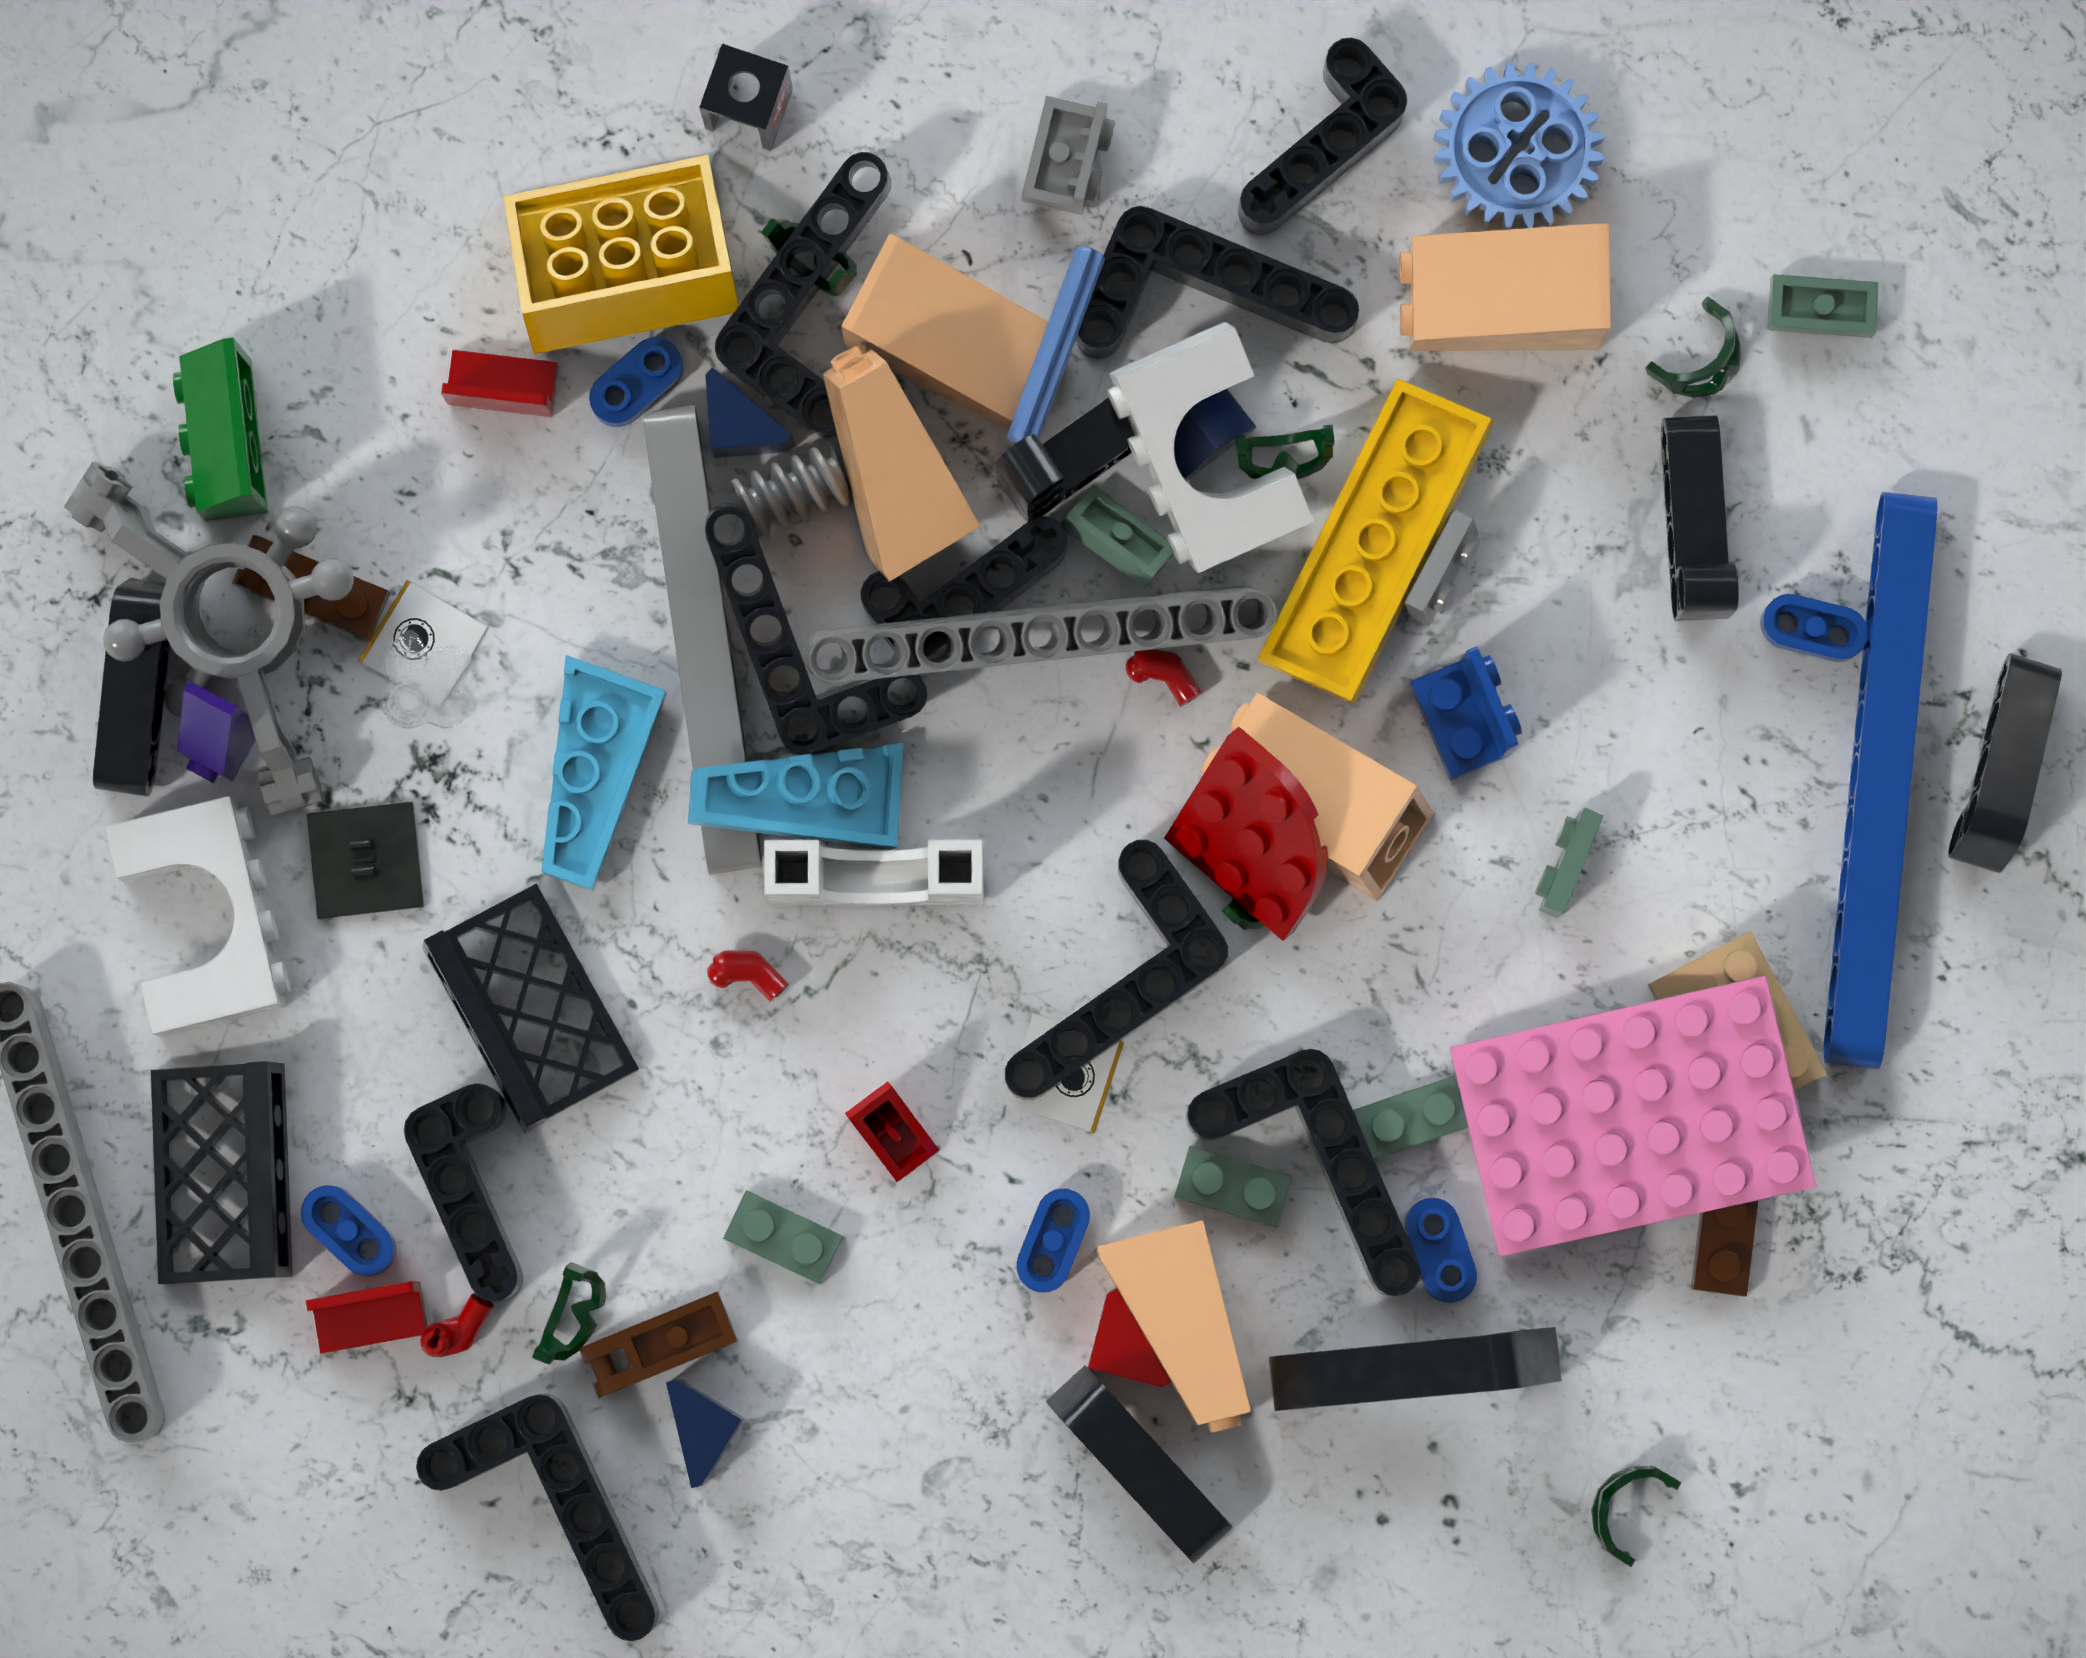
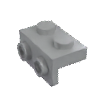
[1021,96,1115,215]
[1401,510,1480,626]

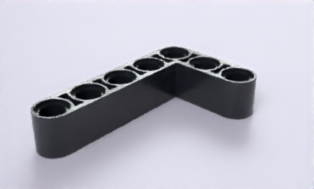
[715,152,891,438]
[1076,206,1359,359]
[996,397,1135,522]
[704,503,927,755]
[1005,840,1228,1100]
[1186,1049,1420,1297]
[1269,1327,1562,1411]
[416,1394,659,1641]

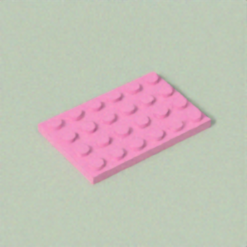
[1450,975,1817,1257]

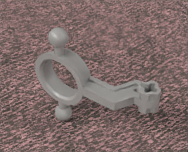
[64,461,317,718]
[103,543,354,816]

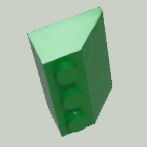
[173,337,268,521]

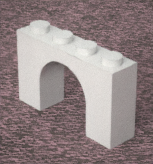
[1107,322,1314,573]
[104,796,291,1037]
[764,840,984,906]

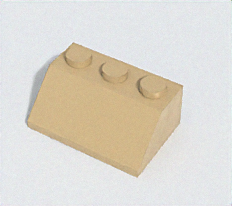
[1648,931,1827,1091]

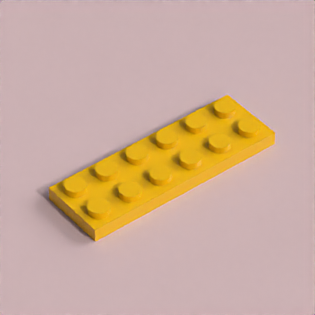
[1257,378,1494,706]

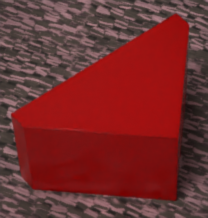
[845,1081,940,1182]
[1088,1288,1171,1387]

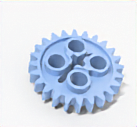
[1433,62,1605,230]

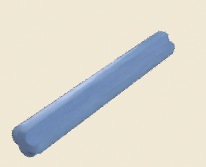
[1007,247,1105,444]

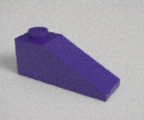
[177,681,256,783]

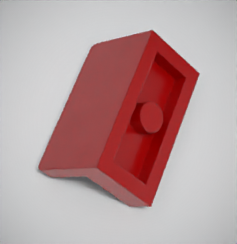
[441,350,559,417]
[306,1281,427,1354]

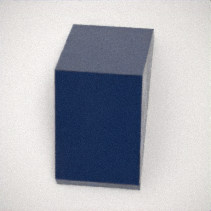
[705,367,795,458]
[1174,389,1257,482]
[666,1379,745,1488]

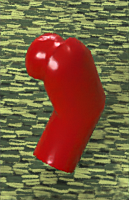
[1125,649,1202,707]
[707,950,789,1002]
[420,1293,494,1357]

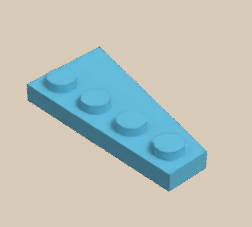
[542,655,667,891]
[688,743,904,850]

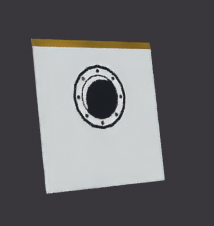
[358,580,488,708]
[1004,1013,1124,1133]

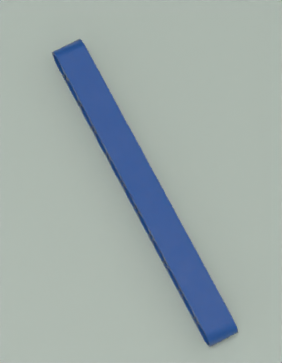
[1823,492,1938,1069]

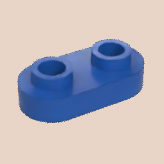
[589,337,683,427]
[1760,594,1868,662]
[301,1185,396,1276]
[1016,1189,1090,1293]
[1405,1198,1477,1303]

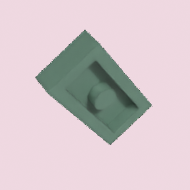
[1767,274,1879,338]
[1061,485,1174,589]
[1535,808,1604,918]
[1353,1075,1468,1159]
[1174,1146,1292,1228]
[723,1190,843,1285]

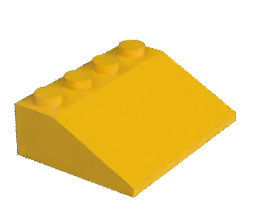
[503,155,739,354]

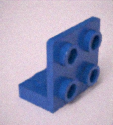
[1409,646,1522,781]

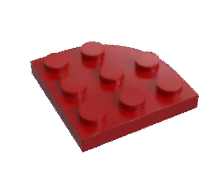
[1163,727,1328,941]

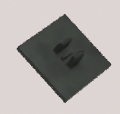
[307,802,424,919]

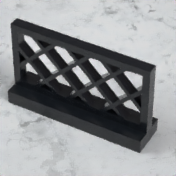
[422,883,639,1134]
[150,1061,293,1284]

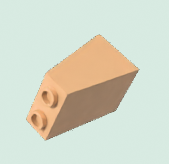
[1399,223,1611,351]
[841,233,1048,429]
[823,346,981,582]
[1202,692,1434,902]
[1096,1220,1251,1433]

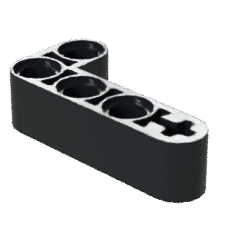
[1238,37,1407,235]
[1661,415,1739,621]
[860,516,1067,659]
[93,578,170,796]
[1948,653,2062,873]
[404,1083,523,1302]
[1046,1365,1233,1564]

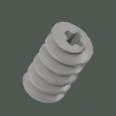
[731,441,849,538]

